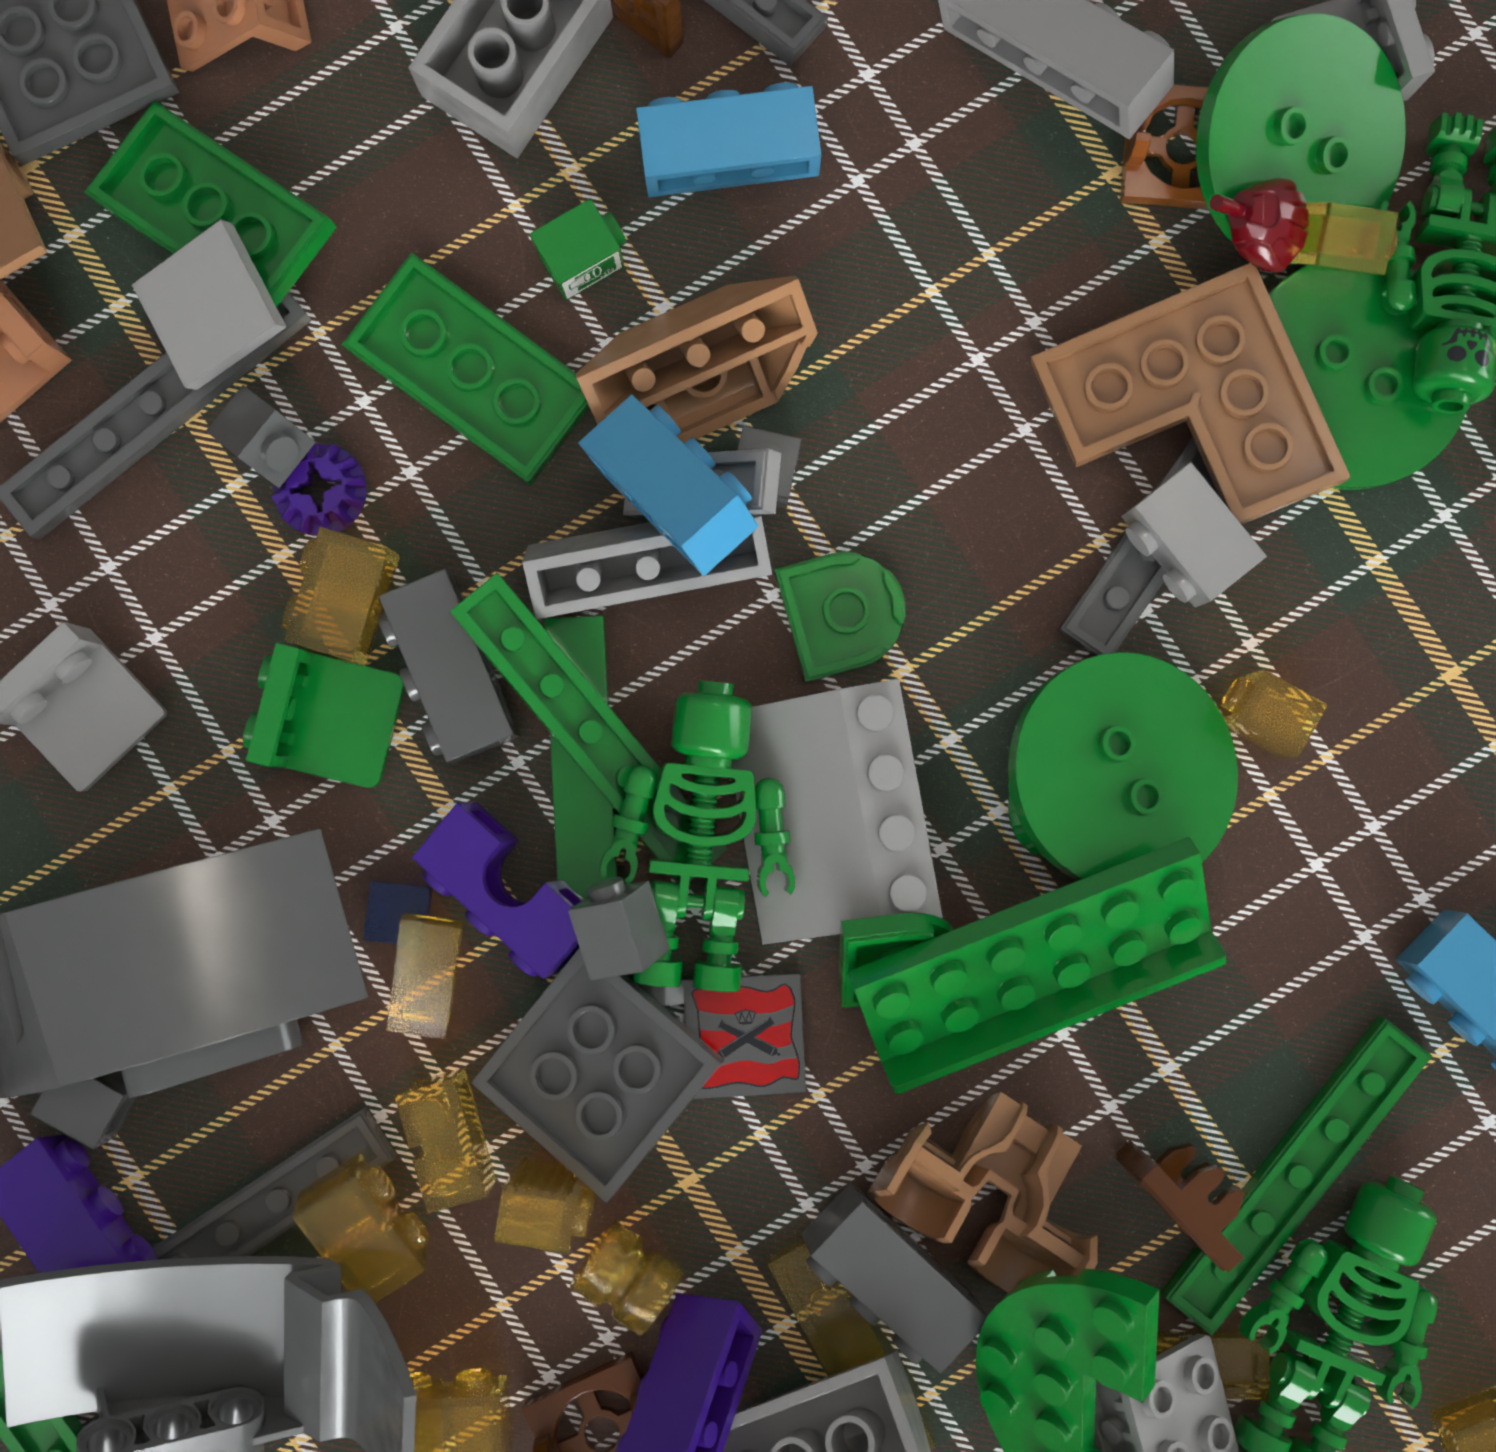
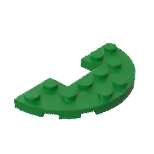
[975,1268,1160,1452]

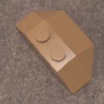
[575,276,818,443]

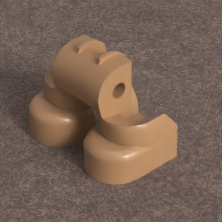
[867,1092,1098,1294]

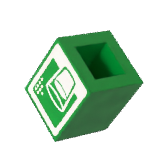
[529,198,627,301]

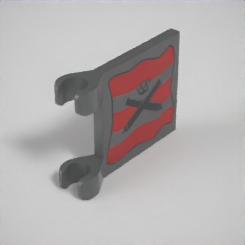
[641,973,806,1099]

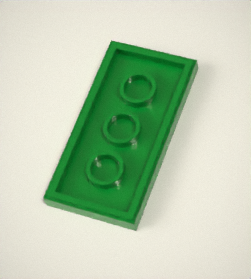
[84,100,337,308]
[341,252,590,486]

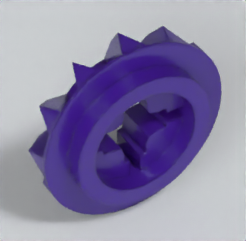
[271,443,367,536]

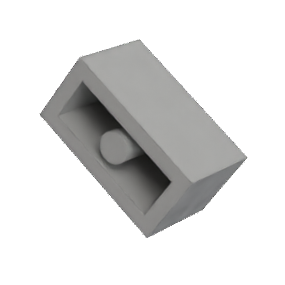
[1121,462,1267,608]

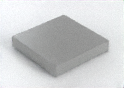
[132,219,286,390]

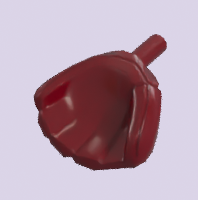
[1210,177,1310,273]

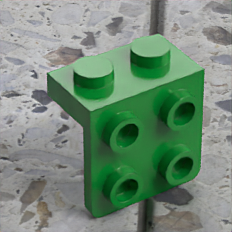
[243,643,405,788]

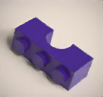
[412,802,584,979]

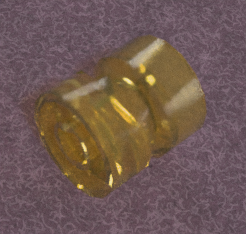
[570,1220,684,1337]

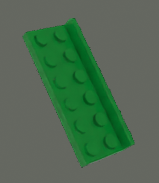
[847,837,1227,1094]

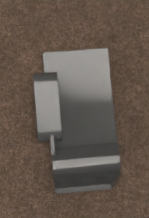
[0,829,368,1098]
[0,1256,417,1452]

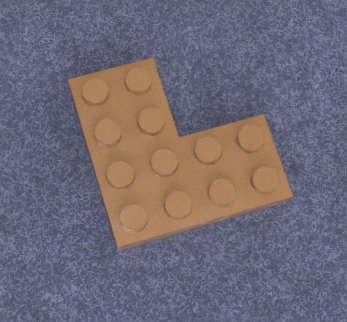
[1031,263,1351,524]

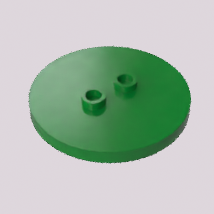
[1196,13,1406,264]
[1268,255,1466,490]
[1008,652,1238,881]

